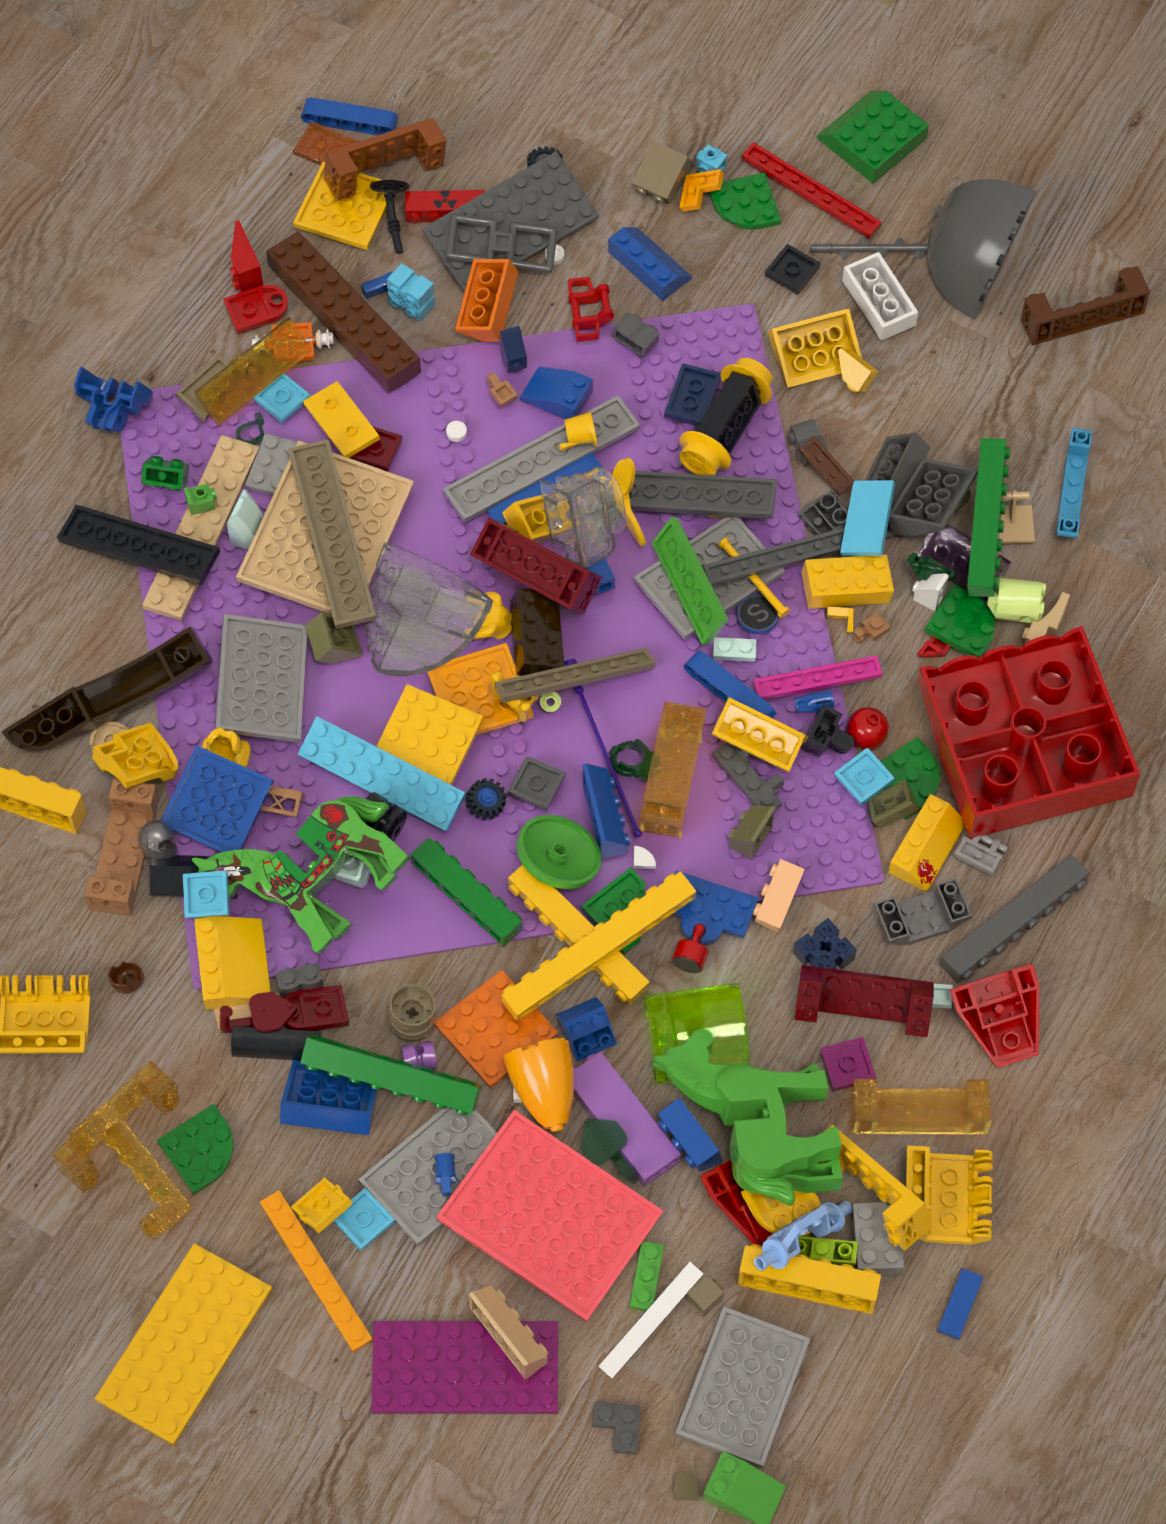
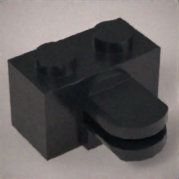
[800,704,854,757]

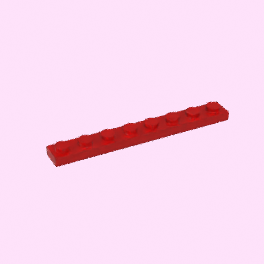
[742,142,881,239]

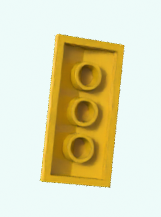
[711,697,806,772]

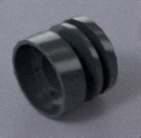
[365,792,408,842]

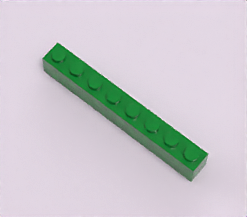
[968,438,1011,597]
[300,1034,482,1115]

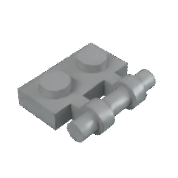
[953,833,1009,876]

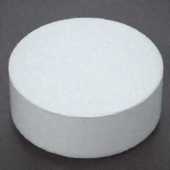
[545,245,565,265]
[446,421,467,442]

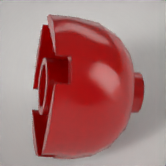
[845,707,889,751]

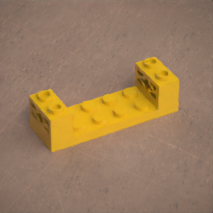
[818,1125,931,1251]

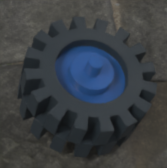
[466,778,507,820]

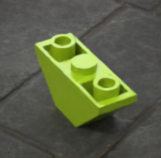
[798,1236,859,1266]

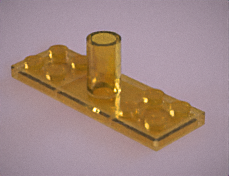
[194,317,312,425]

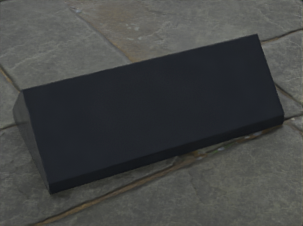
[150,855,238,899]

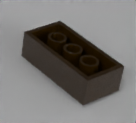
[510,589,565,676]

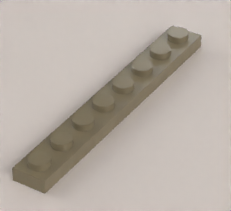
[494,648,656,703]

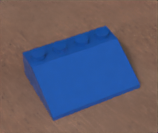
[280,1059,378,1135]

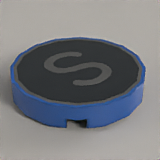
[737,594,779,634]

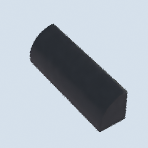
[231,1026,322,1060]

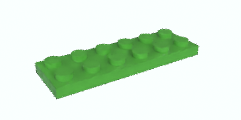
[652,517,729,645]

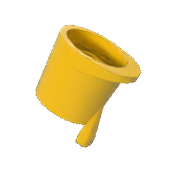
[559,412,598,451]

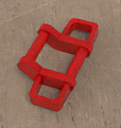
[568,277,614,342]

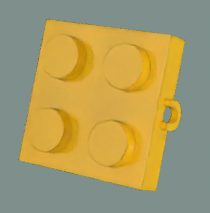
[291,1177,353,1234]

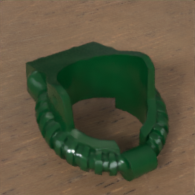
[907,553,957,581]
[609,739,661,783]

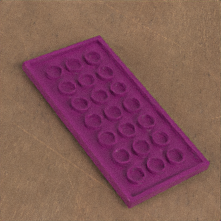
[371,1321,558,1414]

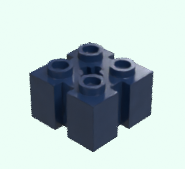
[793,918,857,970]

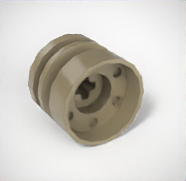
[389,984,436,1042]

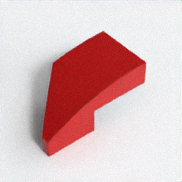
[917,636,952,658]

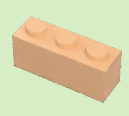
[753,859,805,932]

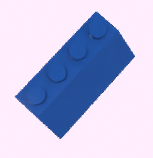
[608,227,692,301]
[582,763,630,859]

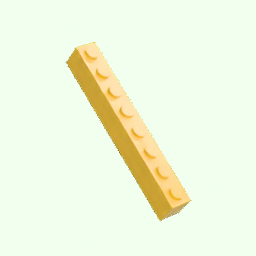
[508,864,650,1005]

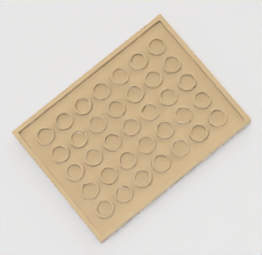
[236,440,414,614]

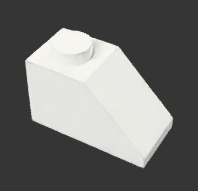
[912,574,949,611]

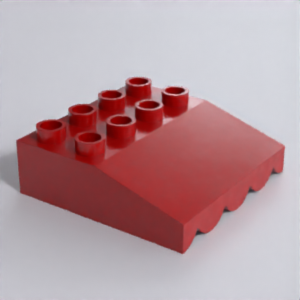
[918,626,1140,839]

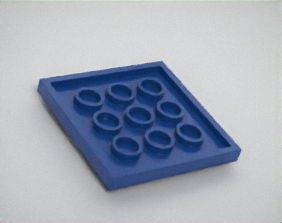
[161,745,274,852]

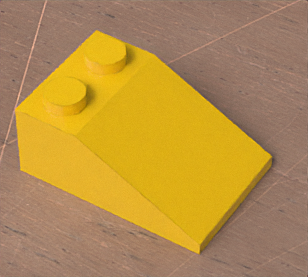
[502,490,579,544]

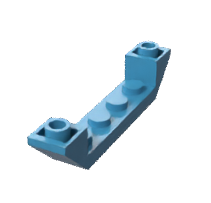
[1057,428,1093,538]

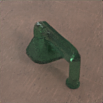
[581,1118,638,1184]

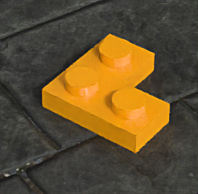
[679,169,724,212]

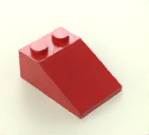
[229,220,263,293]

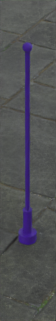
[564,659,642,837]

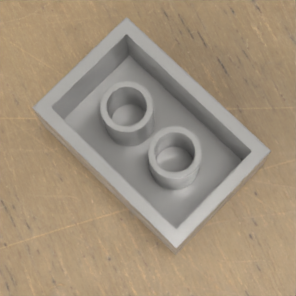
[851,1202,904,1277]

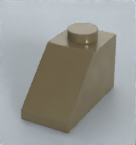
[672,1275,724,1317]

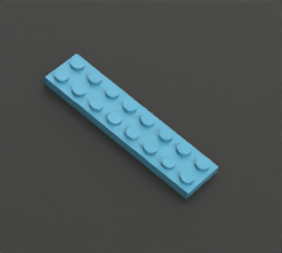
[297,716,467,832]

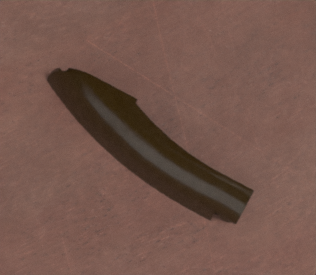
[2,627,213,751]

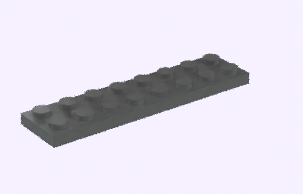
[607,469,777,519]

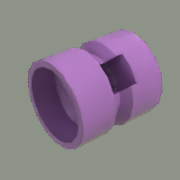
[401,1041,437,1070]

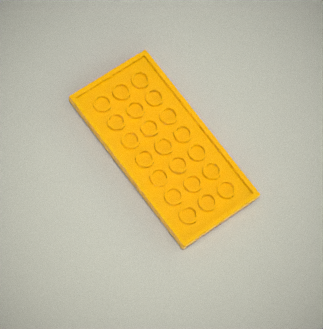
[94,1243,273,1446]

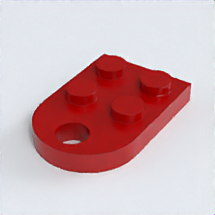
[223,284,288,334]

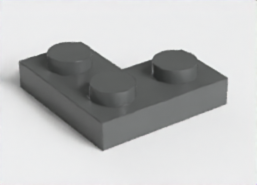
[592,1402,641,1455]

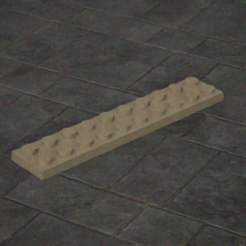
[288,439,377,629]

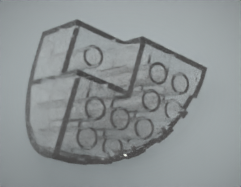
[365,542,493,676]

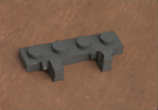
[712,742,784,811]

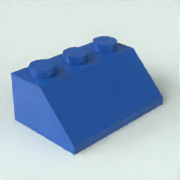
[658,1098,723,1172]

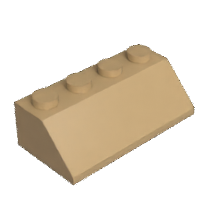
[469,1285,548,1380]

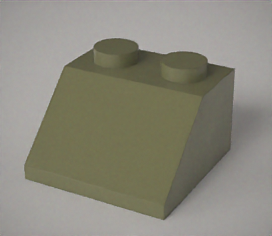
[305,612,363,664]
[728,805,775,860]

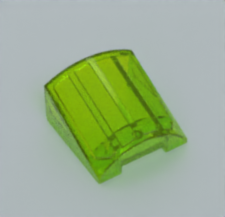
[643,983,750,1084]

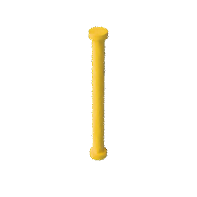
[718,537,790,618]

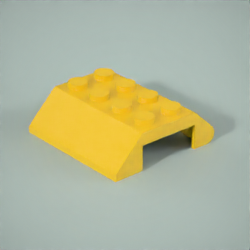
[0,975,91,1054]
[906,1145,993,1245]

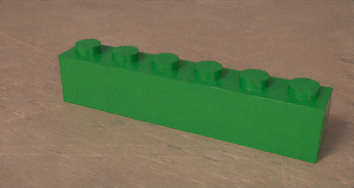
[410,838,522,947]

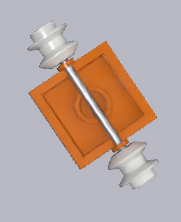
[252,322,334,364]

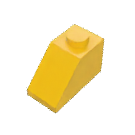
[838,348,878,393]

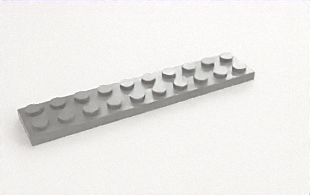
[443,395,640,523]

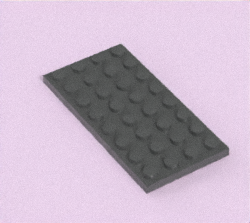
[422,151,599,293]

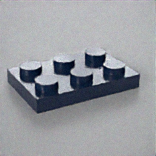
[664,363,721,426]

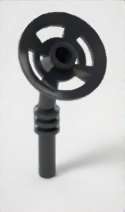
[370,180,409,254]

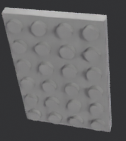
[634,516,785,640]
[215,614,307,743]
[358,1107,497,1246]
[675,1306,810,1468]

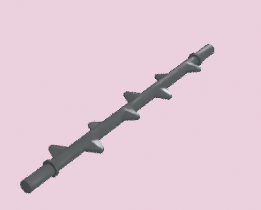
[810,236,1009,260]

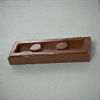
[798,436,854,496]

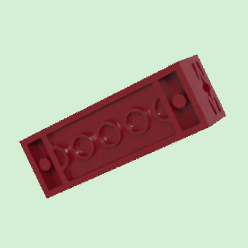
[470,517,603,614]
[795,965,934,1037]

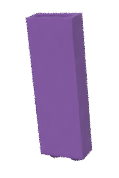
[574,1052,681,1187]

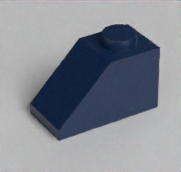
[500,326,527,373]

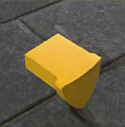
[826,607,855,633]

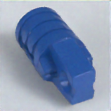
[795,690,834,712]
[434,1153,456,1196]

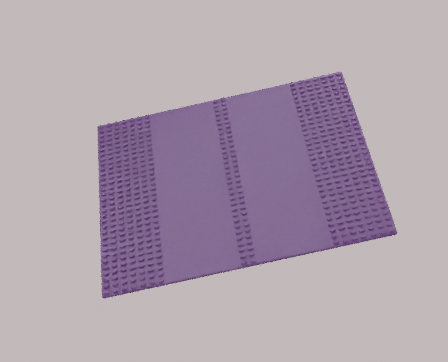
[116,304,884,990]

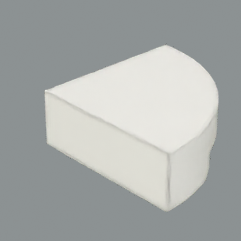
[634,846,656,869]

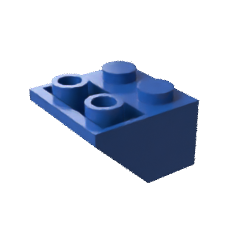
[556,997,617,1061]

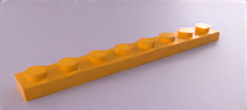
[260,1190,373,1353]

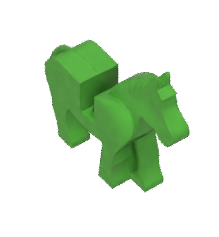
[653,1029,843,1206]

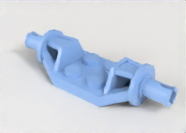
[754,1200,853,1271]

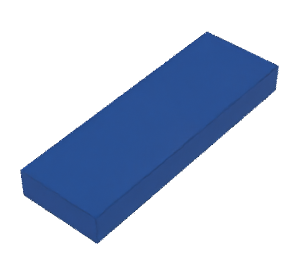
[937,1268,983,1340]

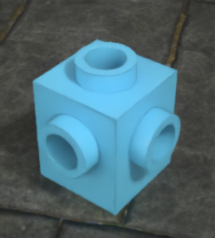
[695,144,728,173]

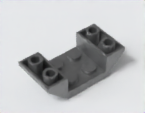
[874,878,972,945]

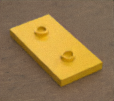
[303,381,380,458]

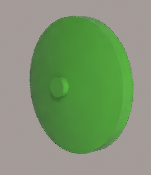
[516,815,601,889]

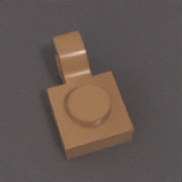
[487,372,518,408]
[853,612,891,644]

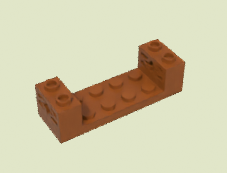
[324,117,447,201]

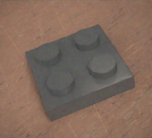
[508,756,566,811]

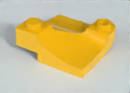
[92,722,178,788]

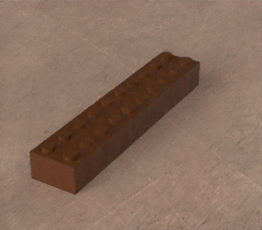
[266,231,421,393]

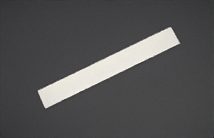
[598,1262,704,1378]

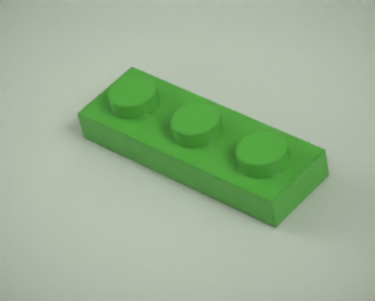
[630,1241,664,1312]

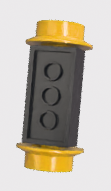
[679,358,773,475]

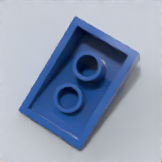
[520,367,593,419]

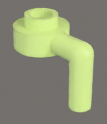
[540,691,561,712]

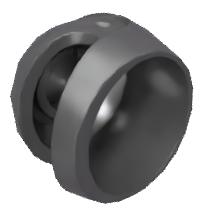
[138,820,178,859]

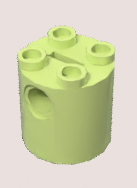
[987,577,1046,623]

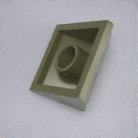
[868,779,920,828]

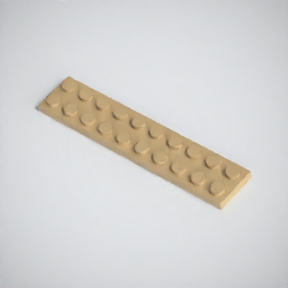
[142,435,259,621]

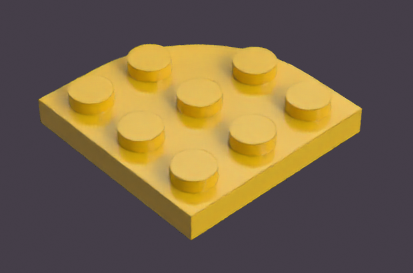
[741,1190,822,1236]

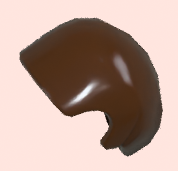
[108,961,144,994]

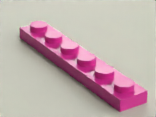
[753,655,882,700]

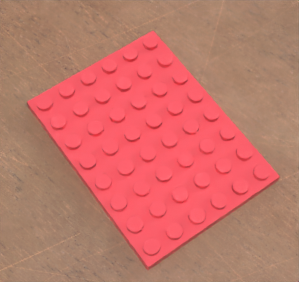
[436,1110,664,1323]

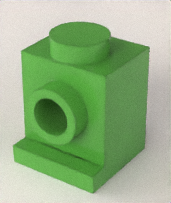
[184,483,217,515]

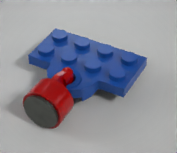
[672,870,759,973]

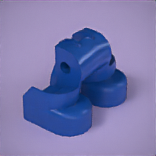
[74,366,153,433]

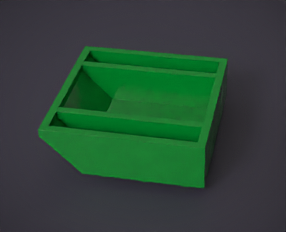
[816,90,929,184]

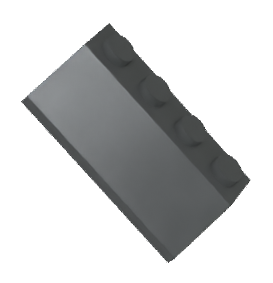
[865,432,930,509]

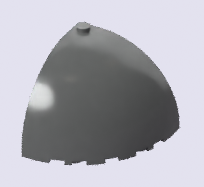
[927,179,1036,320]

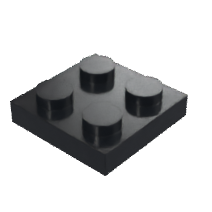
[765,244,821,294]

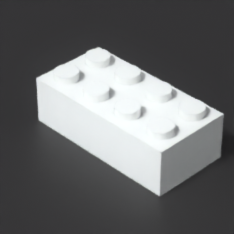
[842,252,918,341]

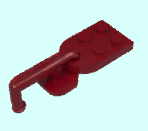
[220,985,349,1033]

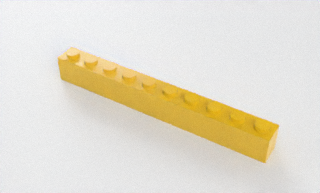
[502,871,696,1022]

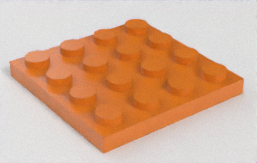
[434,970,559,1089]

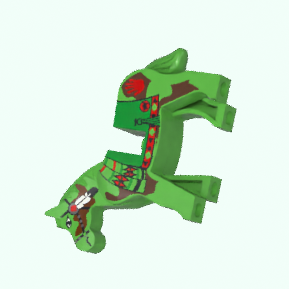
[192,796,411,955]

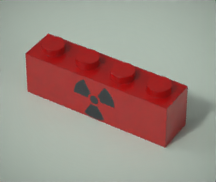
[405,190,485,223]

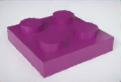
[820,1037,876,1091]

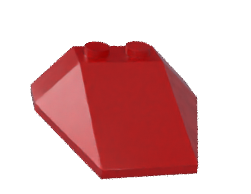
[949,963,1039,1068]
[700,1160,773,1246]

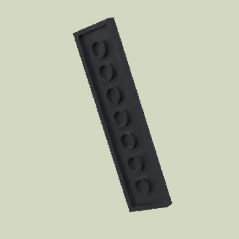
[57,505,221,585]

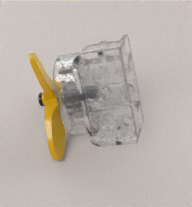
[540,457,646,568]

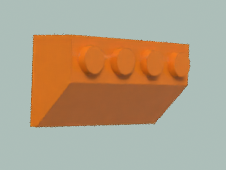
[455,259,519,342]

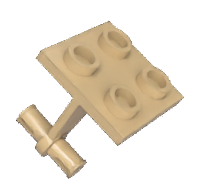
[999,490,1035,544]

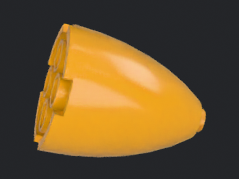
[503,1038,574,1132]

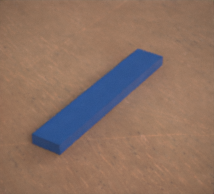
[487,453,603,524]

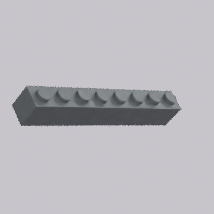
[940,854,1089,984]

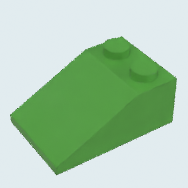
[703,1451,786,1524]

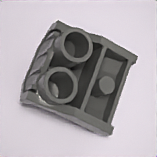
[798,490,848,535]

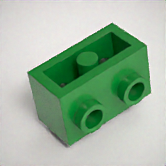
[141,456,189,490]

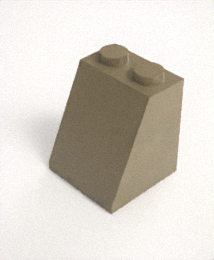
[632,141,694,203]

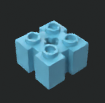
[387,263,435,322]

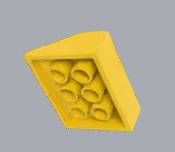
[768,308,862,388]
[194,916,271,1010]

